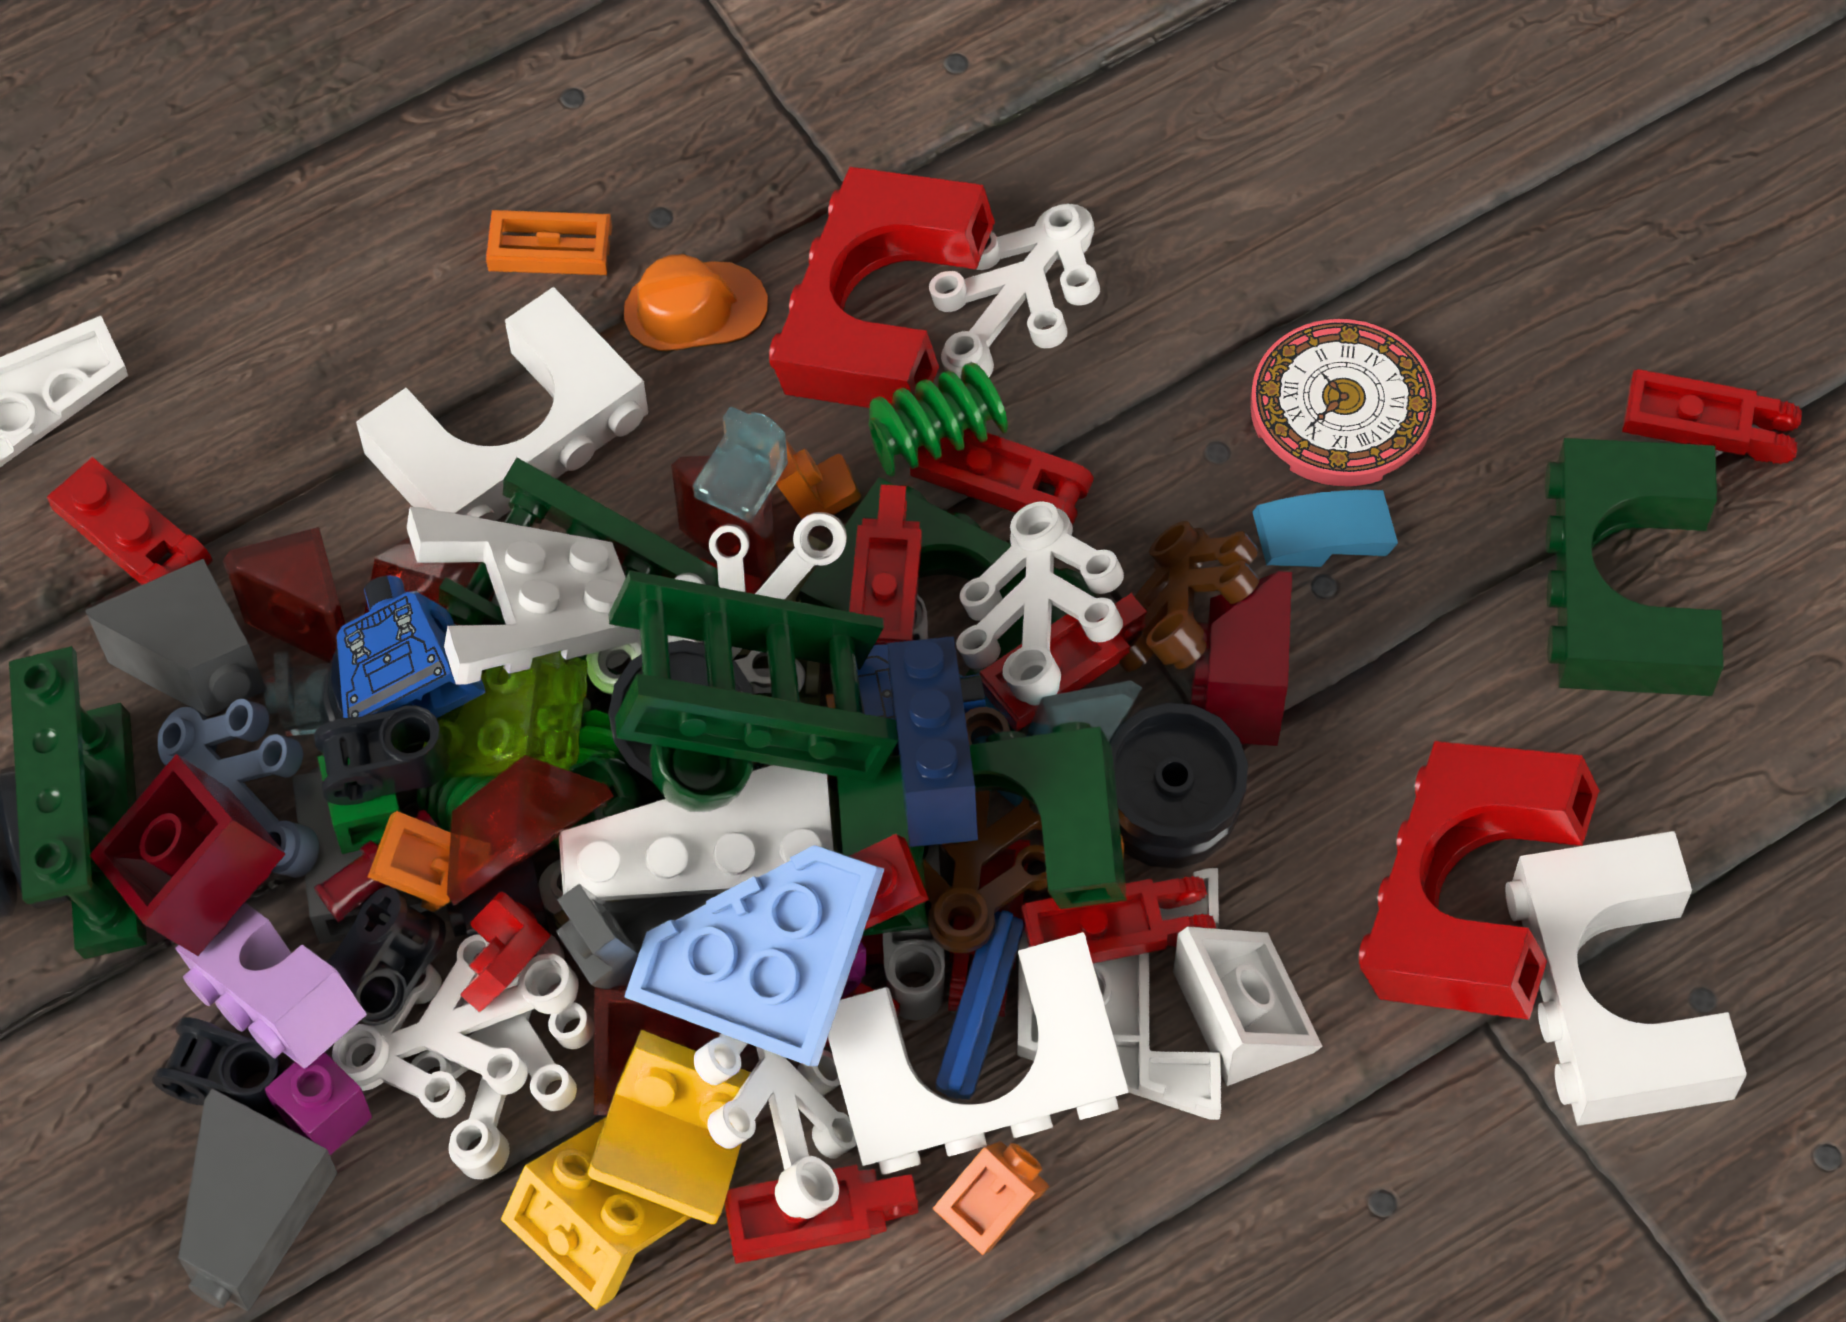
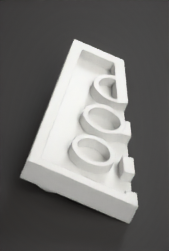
[0,316,128,467]

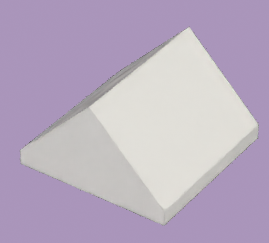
[1173,927,1323,1086]

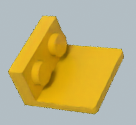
[587,1030,751,1224]
[501,1117,692,1310]

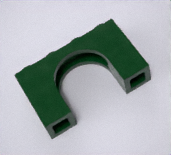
[1545,438,1724,696]
[800,477,1097,732]
[837,722,1127,936]

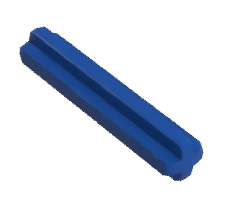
[935,910,1024,1100]

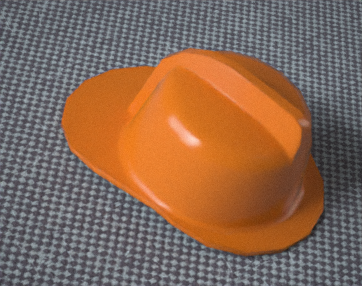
[624,254,768,351]

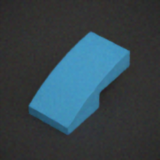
[1252,490,1398,567]

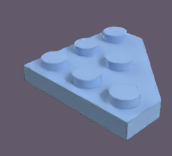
[624,845,885,1066]

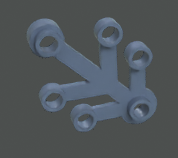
[158,699,319,878]

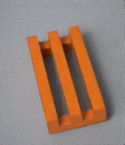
[486,210,612,275]

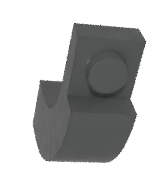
[556,883,721,989]

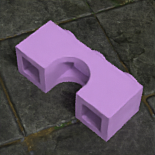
[175,902,367,1069]

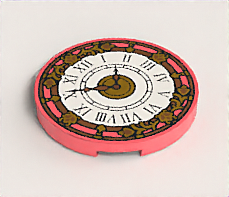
[1250,319,1436,487]

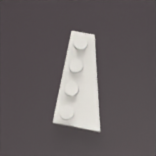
[559,765,834,901]

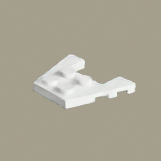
[407,507,640,685]
[1017,868,1221,1120]

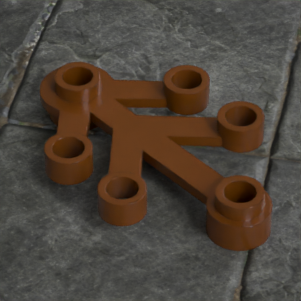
[1119,521,1259,672]
[923,707,1048,953]

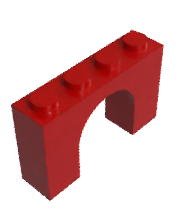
[769,167,995,408]
[1359,741,1600,1020]

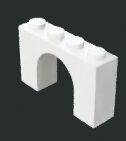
[356,287,648,521]
[1505,831,1747,1126]
[828,932,1129,1175]

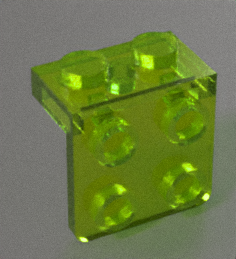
[424,651,588,790]

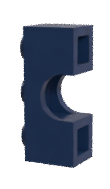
[887,636,978,847]

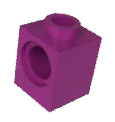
[265,1052,373,1155]

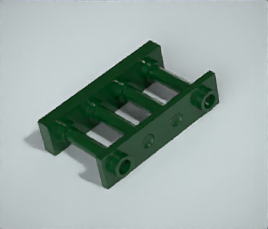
[439,457,719,698]
[608,571,898,782]
[9,646,147,959]

